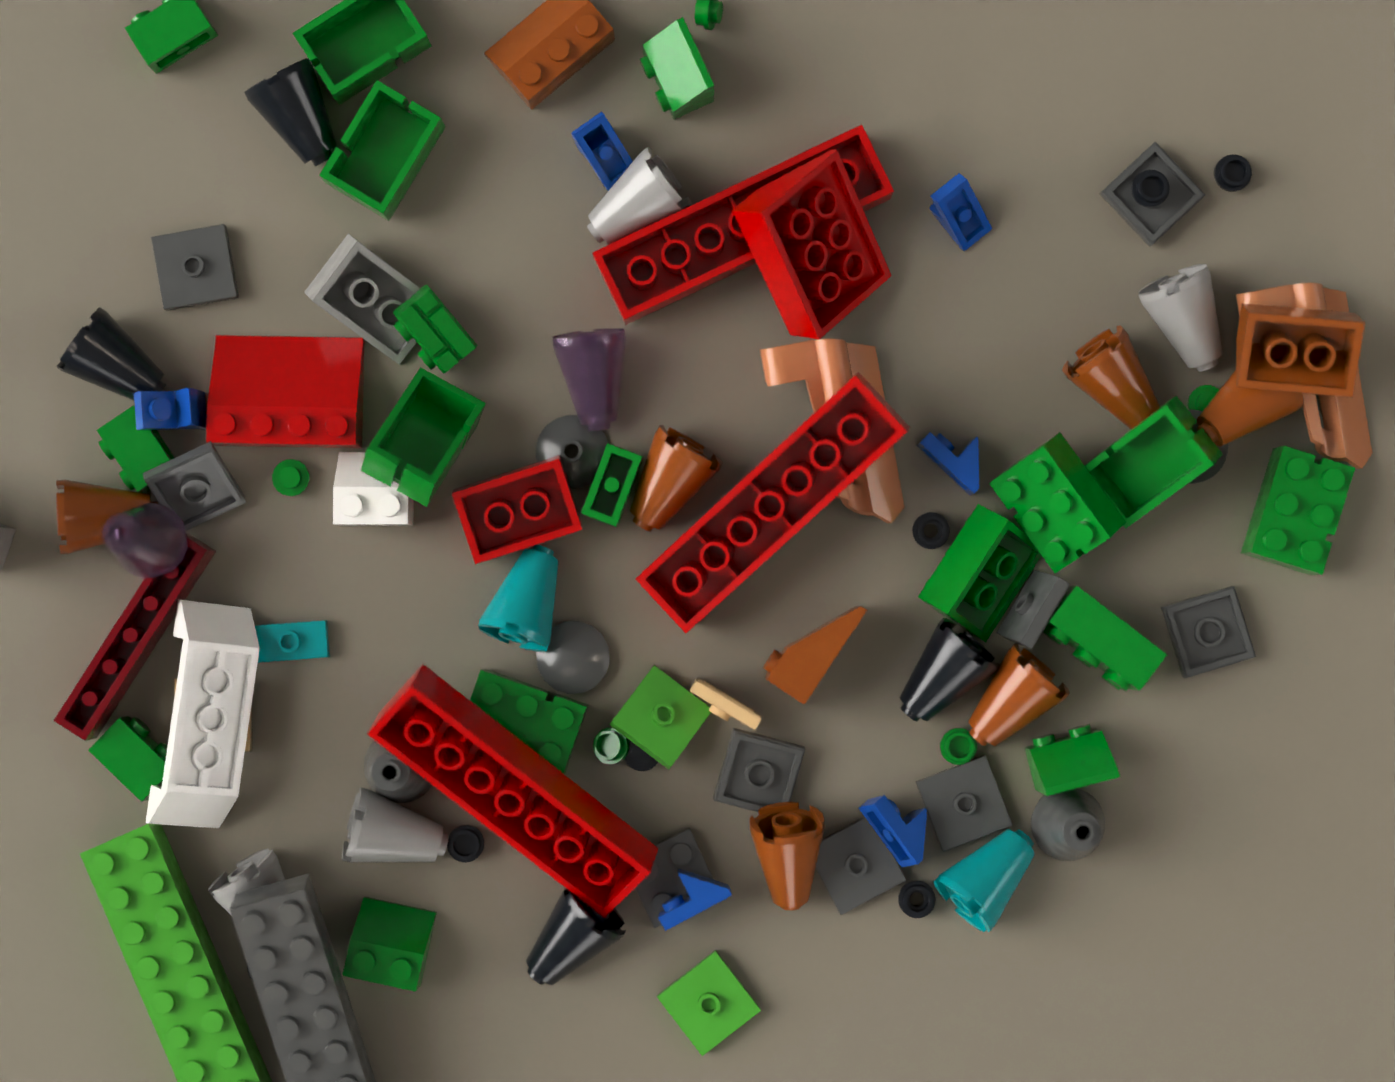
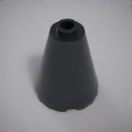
[244,58,337,167]
[56,307,166,401]
[899,618,1000,722]
[526,888,626,985]

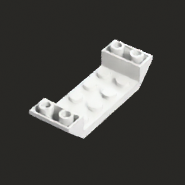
[146,599,260,828]

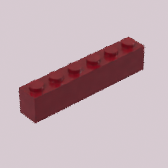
[53,530,216,741]

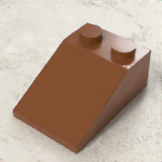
[763,606,867,705]

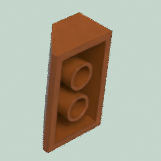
[484,0,615,110]
[1236,303,1365,397]

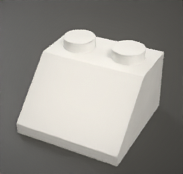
[333,452,414,526]

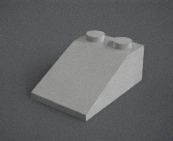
[304,233,421,365]

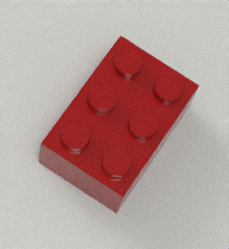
[451,455,583,564]

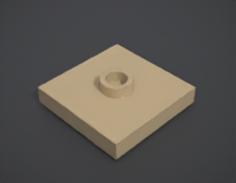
[690,678,762,730]

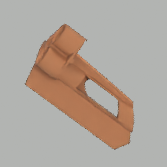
[1236,283,1372,469]
[760,339,905,523]

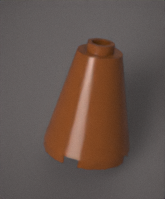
[1062,325,1160,429]
[1197,370,1304,446]
[630,425,723,532]
[56,479,159,554]
[968,643,1070,746]
[749,802,825,911]

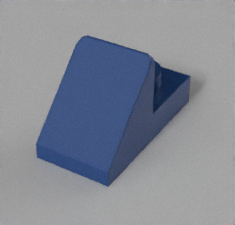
[571,112,633,191]
[930,173,993,251]
[134,388,207,430]
[916,432,979,495]
[859,795,927,868]
[658,869,732,931]

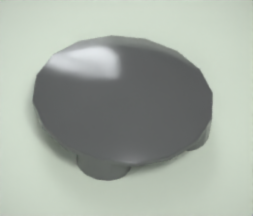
[536,621,610,694]

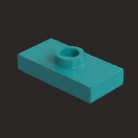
[255,620,330,663]

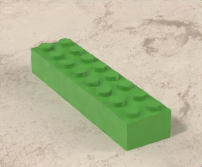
[80,824,272,1082]

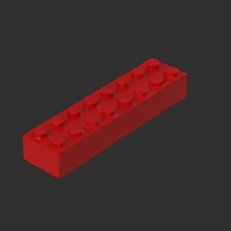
[592,124,894,325]
[635,372,910,634]
[367,664,658,918]

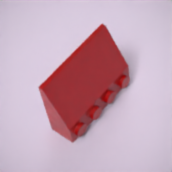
[732,149,892,340]
[206,335,364,448]

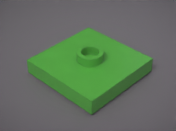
[609,665,711,770]
[657,950,761,1056]

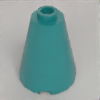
[478,545,559,652]
[933,829,1035,932]

